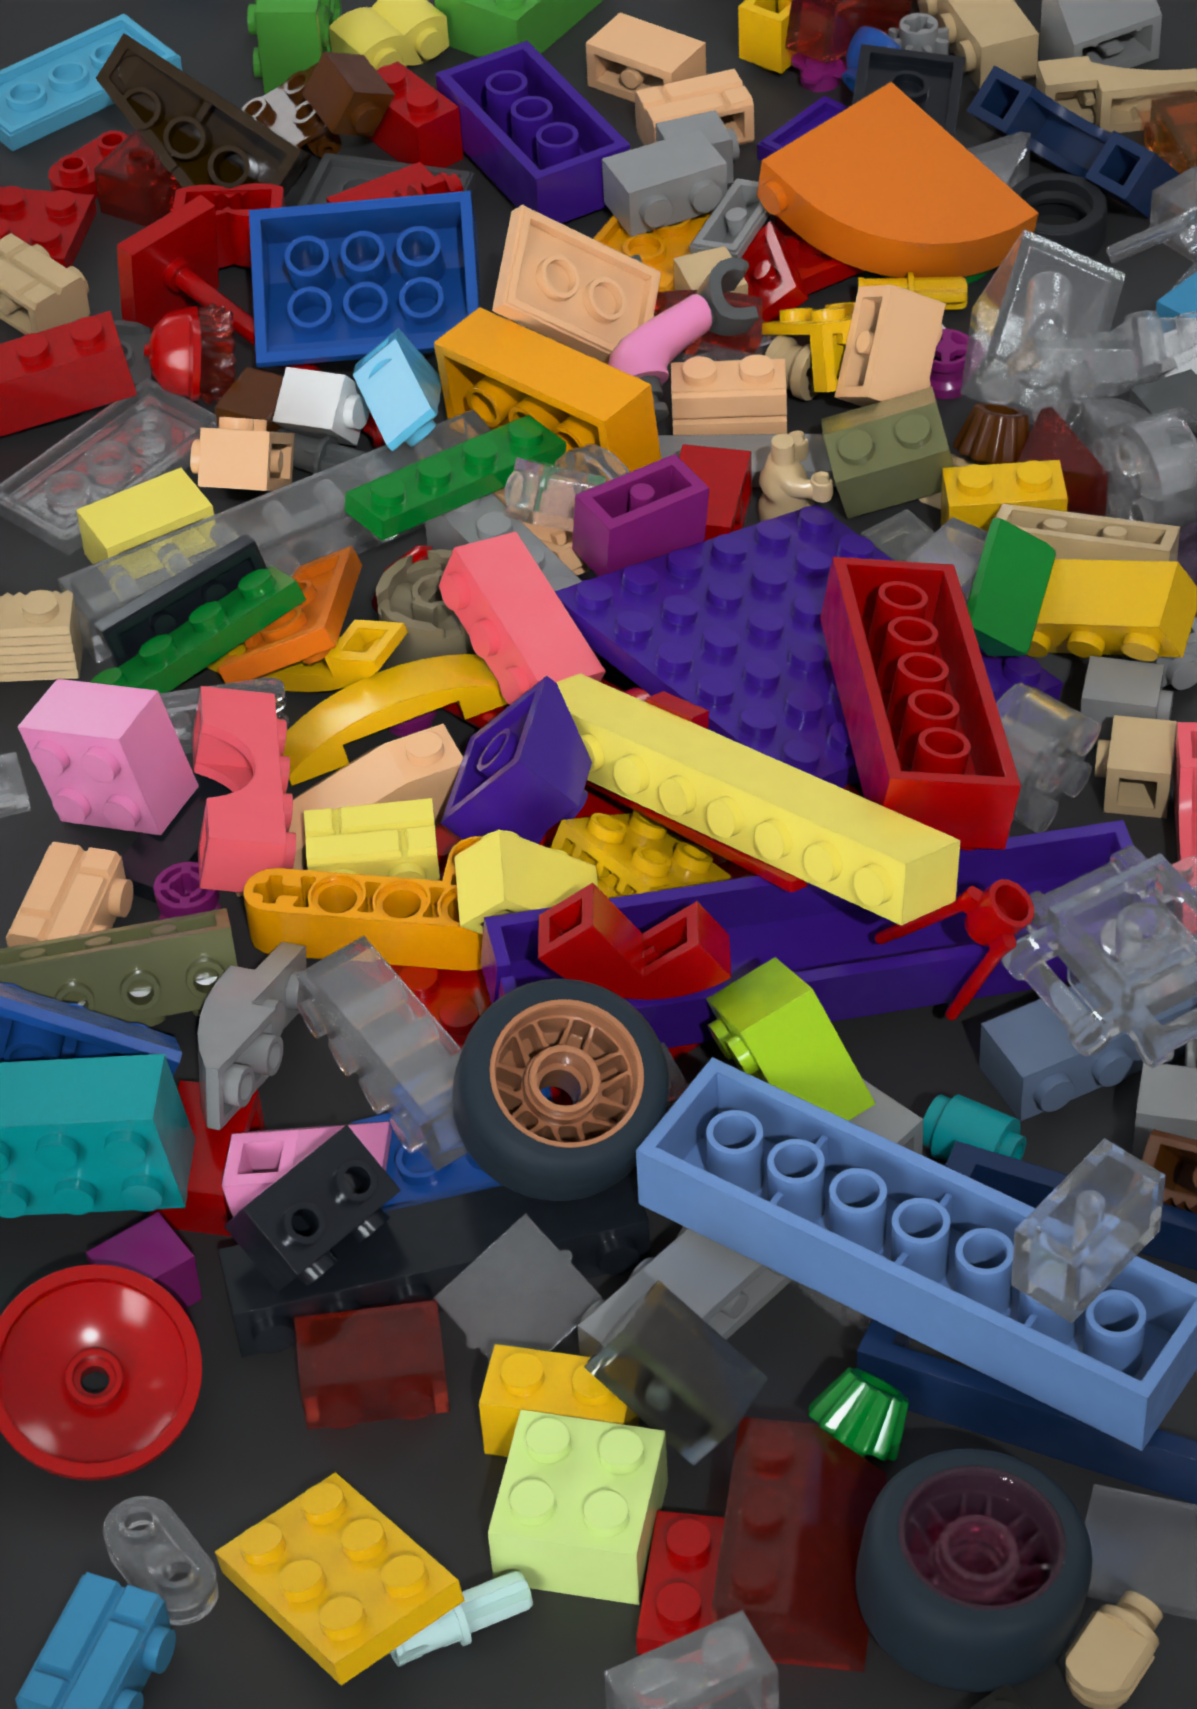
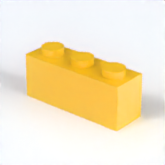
[1026,559,1197,661]

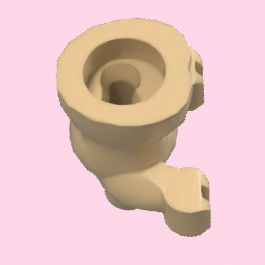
[757,430,833,521]

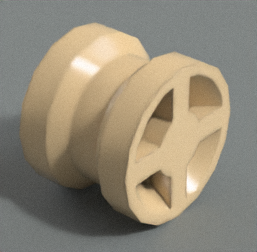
[765,335,818,401]

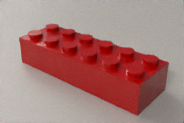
[820,557,1021,851]

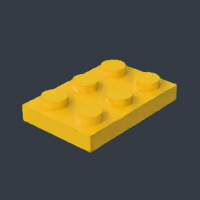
[215,1472,465,1686]

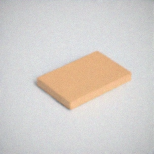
[492,205,661,364]

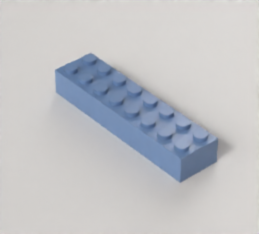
[636,1057,1197,1451]

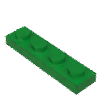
[345,415,566,540]
[90,565,306,697]

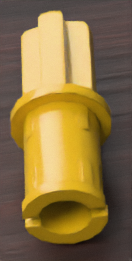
[858,272,968,310]

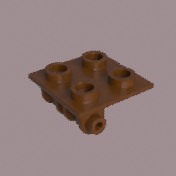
[242,63,342,158]

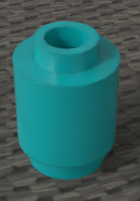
[923,1094,1027,1163]

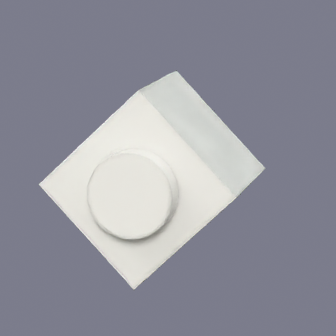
[272,367,370,446]

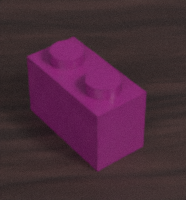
[572,454,709,576]

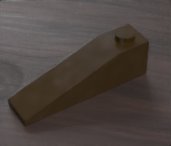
[95,33,312,197]

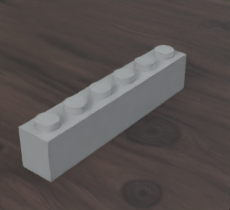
[577,1079,923,1415]

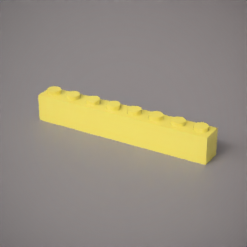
[556,673,960,926]

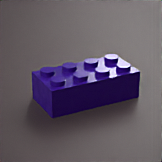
[436,41,630,224]

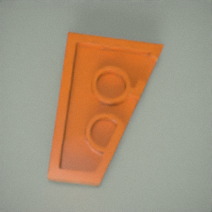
[217,545,362,689]

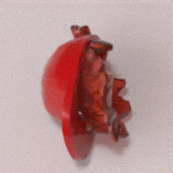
[144,303,237,404]

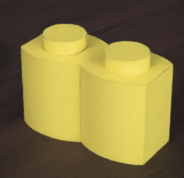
[329,0,449,71]

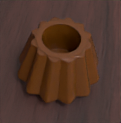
[953,402,1033,465]

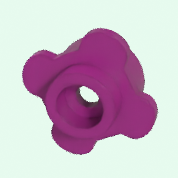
[791,45,847,92]

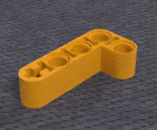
[243,836,483,971]

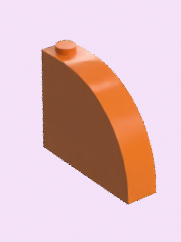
[757,82,1039,278]

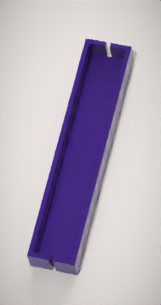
[481,820,1164,1049]

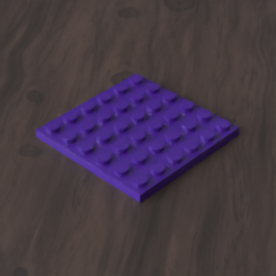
[555,504,1063,788]

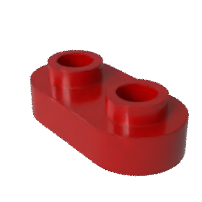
[48,130,142,199]

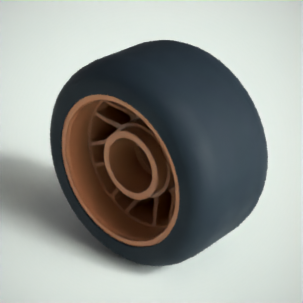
[452,979,669,1201]

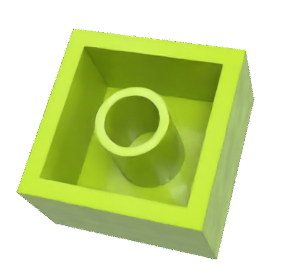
[706,957,876,1121]

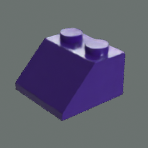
[441,676,592,844]

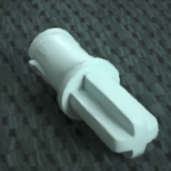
[390,1571,533,1667]

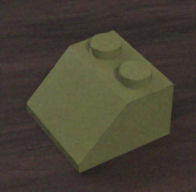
[821,387,955,519]

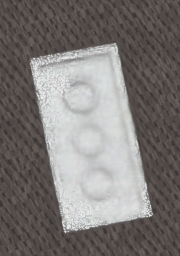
[0,378,218,555]

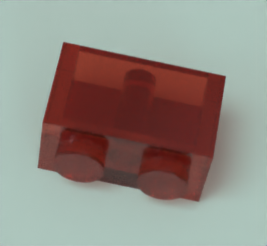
[294,1300,450,1430]

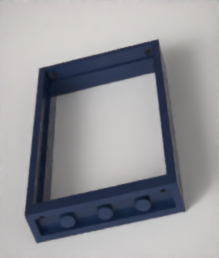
[857,1141,1197,1505]

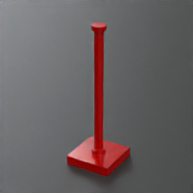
[117,195,398,454]

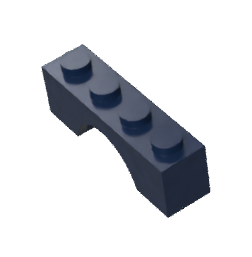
[967,65,1180,220]

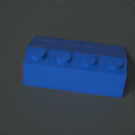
[249,191,481,368]

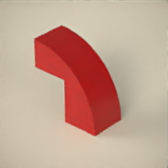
[538,883,731,1000]

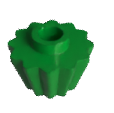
[808,1367,909,1461]

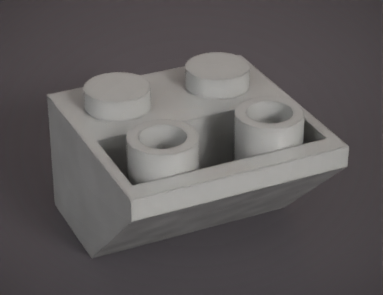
[1039,0,1162,68]

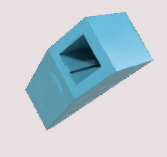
[353,328,442,452]

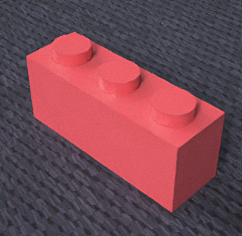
[439,531,606,705]

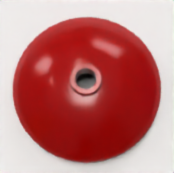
[0,1264,202,1481]

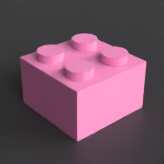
[18,679,199,835]

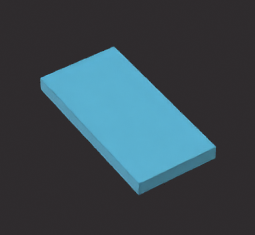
[0,14,182,152]

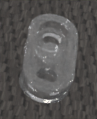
[103,1496,219,1625]

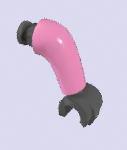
[608,257,759,423]

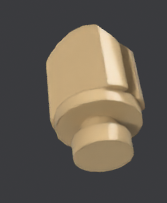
[1066,1590,1163,1709]

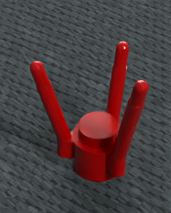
[875,879,1034,1021]

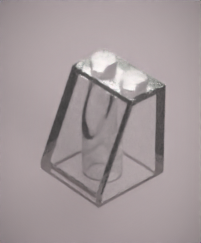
[960,229,1125,437]

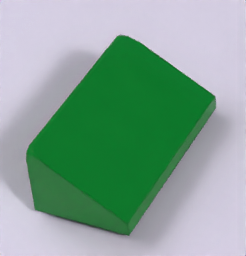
[967,518,1056,656]

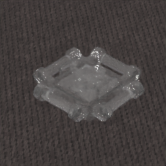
[1002,845,1197,1068]

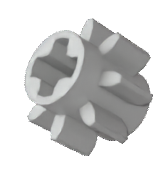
[888,13,949,55]

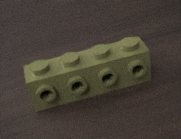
[0,908,238,1027]

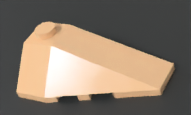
[236,723,463,897]

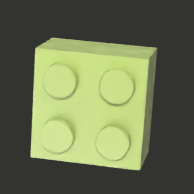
[488,1410,668,1605]

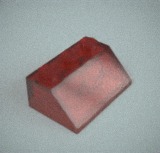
[712,1417,887,1672]

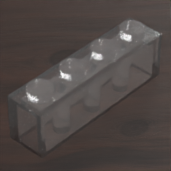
[296,936,468,1171]

